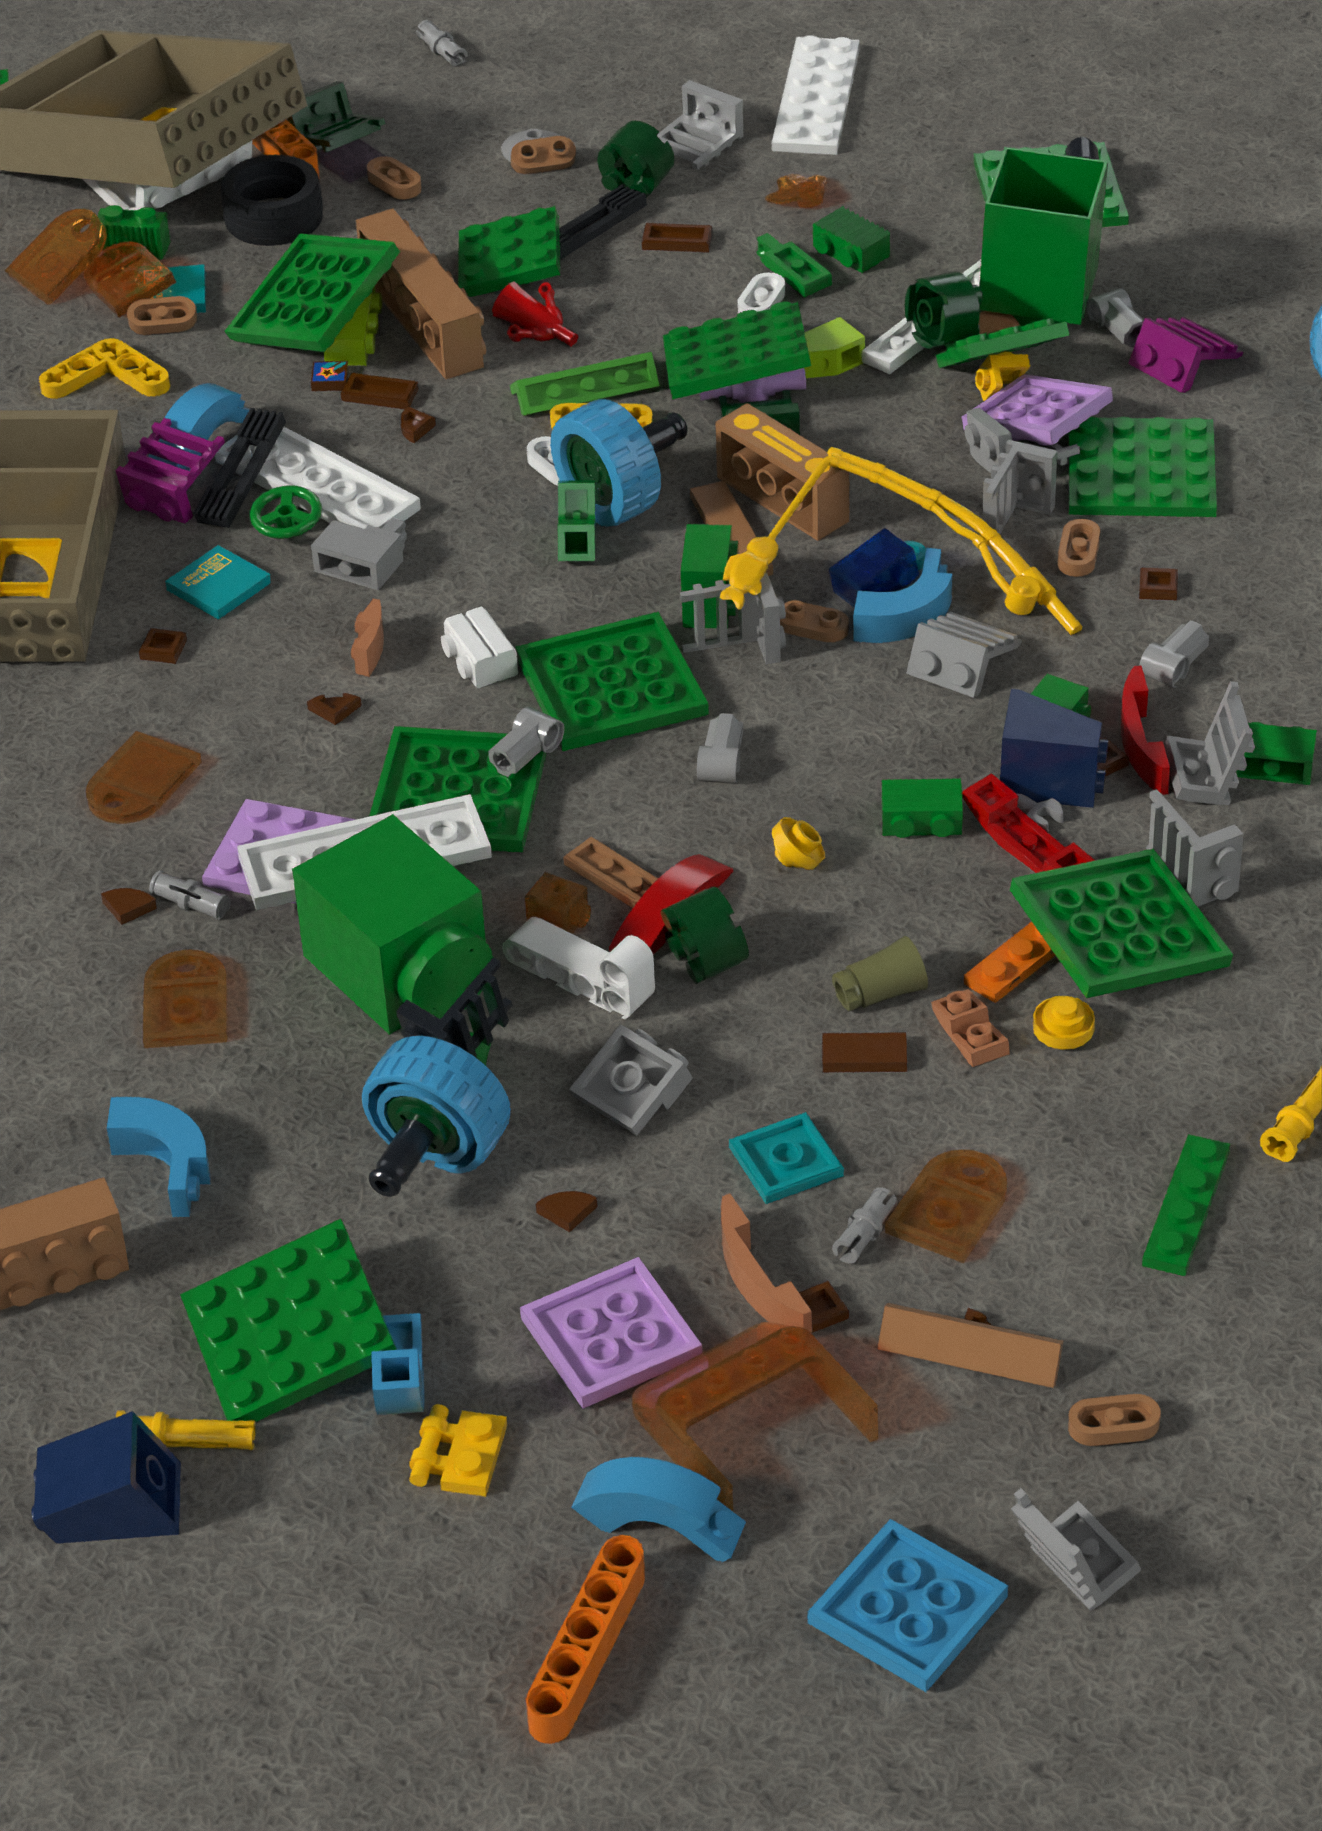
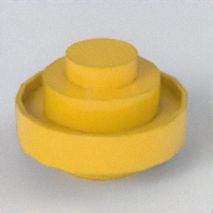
[772,817,825,870]
[1033,996,1095,1050]

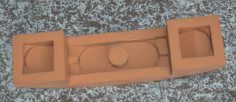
[721,1193,812,1341]

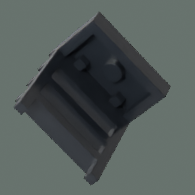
[396,957,513,1059]

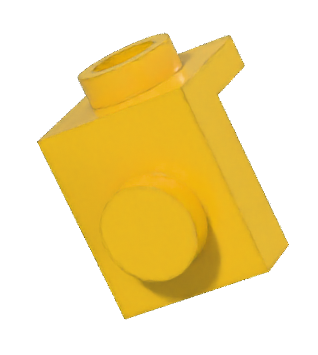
[975,352,1031,401]

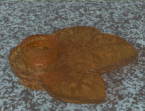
[764,174,828,208]

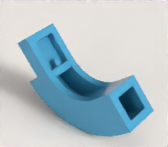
[148,383,250,471]
[853,548,952,643]
[107,1097,210,1217]
[372,1313,425,1415]
[571,1457,746,1562]

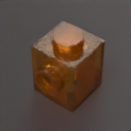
[525,872,591,934]

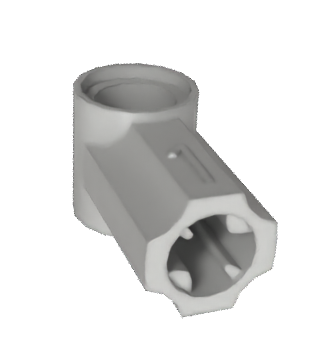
[1086,288,1144,347]
[1139,620,1209,688]
[489,706,564,777]
[697,713,743,783]

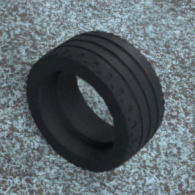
[221,154,323,246]

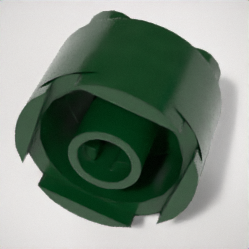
[597,121,675,198]
[905,271,983,348]
[660,886,749,984]

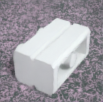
[441,606,518,688]

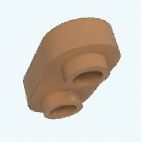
[511,136,576,174]
[367,157,422,199]
[127,296,197,335]
[1058,519,1100,577]
[780,600,849,642]
[1068,1394,1161,1446]

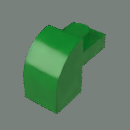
[557,480,596,561]

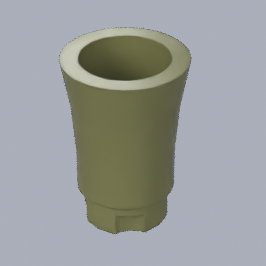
[832,936,928,1012]

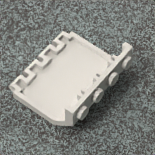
[83,140,252,210]

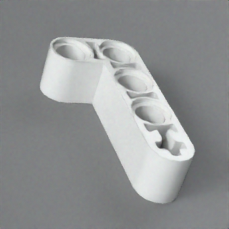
[502,917,655,1019]

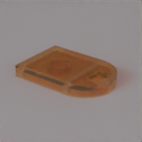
[4,209,107,305]
[84,242,176,318]
[86,731,202,824]
[143,949,228,1049]
[885,1150,1007,1263]

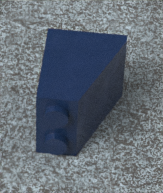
[1000,689,1108,808]
[31,1411,181,1544]

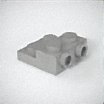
[569,1024,693,1136]

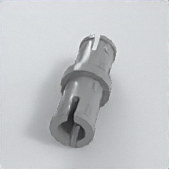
[416,20,468,67]
[149,870,231,920]
[832,1187,897,1264]

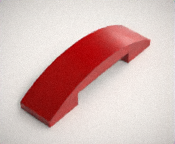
[1121,666,1170,795]
[962,773,1095,873]
[609,854,733,955]

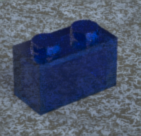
[829,528,919,608]

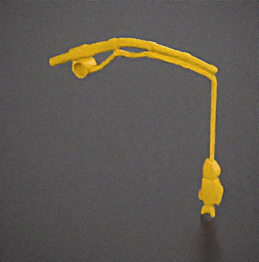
[720,447,1083,635]

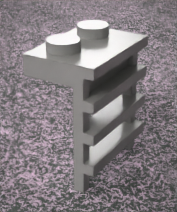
[657,80,744,170]
[965,407,1080,473]
[983,440,1057,550]
[680,573,786,664]
[906,612,1022,698]
[1164,681,1255,805]
[1146,789,1244,907]
[1011,1488,1141,1611]

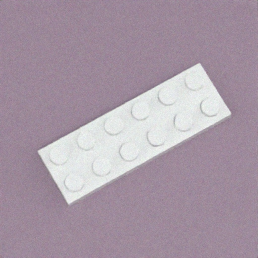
[772,36,860,155]
[215,427,421,529]
[237,794,492,910]

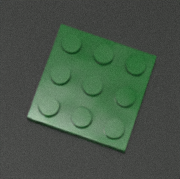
[458,206,560,297]
[936,318,1069,368]

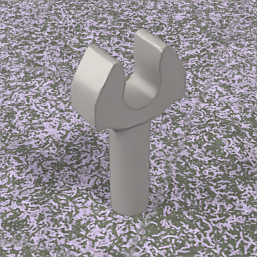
[1017,794,1064,832]

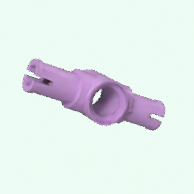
[700,368,806,402]

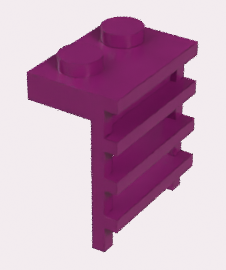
[1128,317,1244,393]
[115,417,225,524]

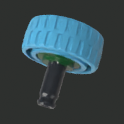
[550,399,688,527]
[362,1036,511,1197]

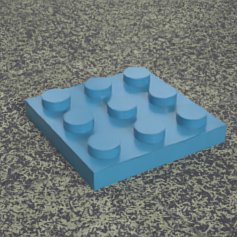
[808,1519,1008,1692]

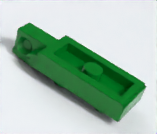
[757,233,832,297]

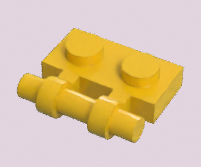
[409,1404,507,1497]

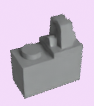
[311,518,407,590]

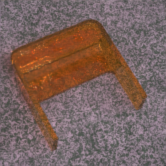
[632,1322,878,1512]

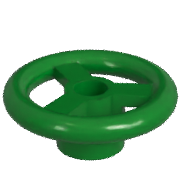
[250,485,322,539]

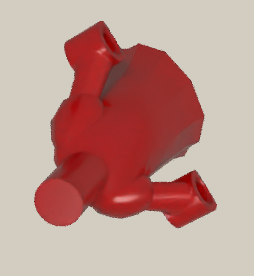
[492,282,579,346]

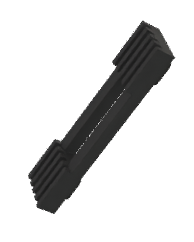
[559,185,647,260]
[194,408,286,528]

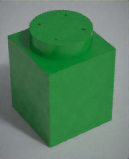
[979,147,1108,326]
[292,814,493,1035]

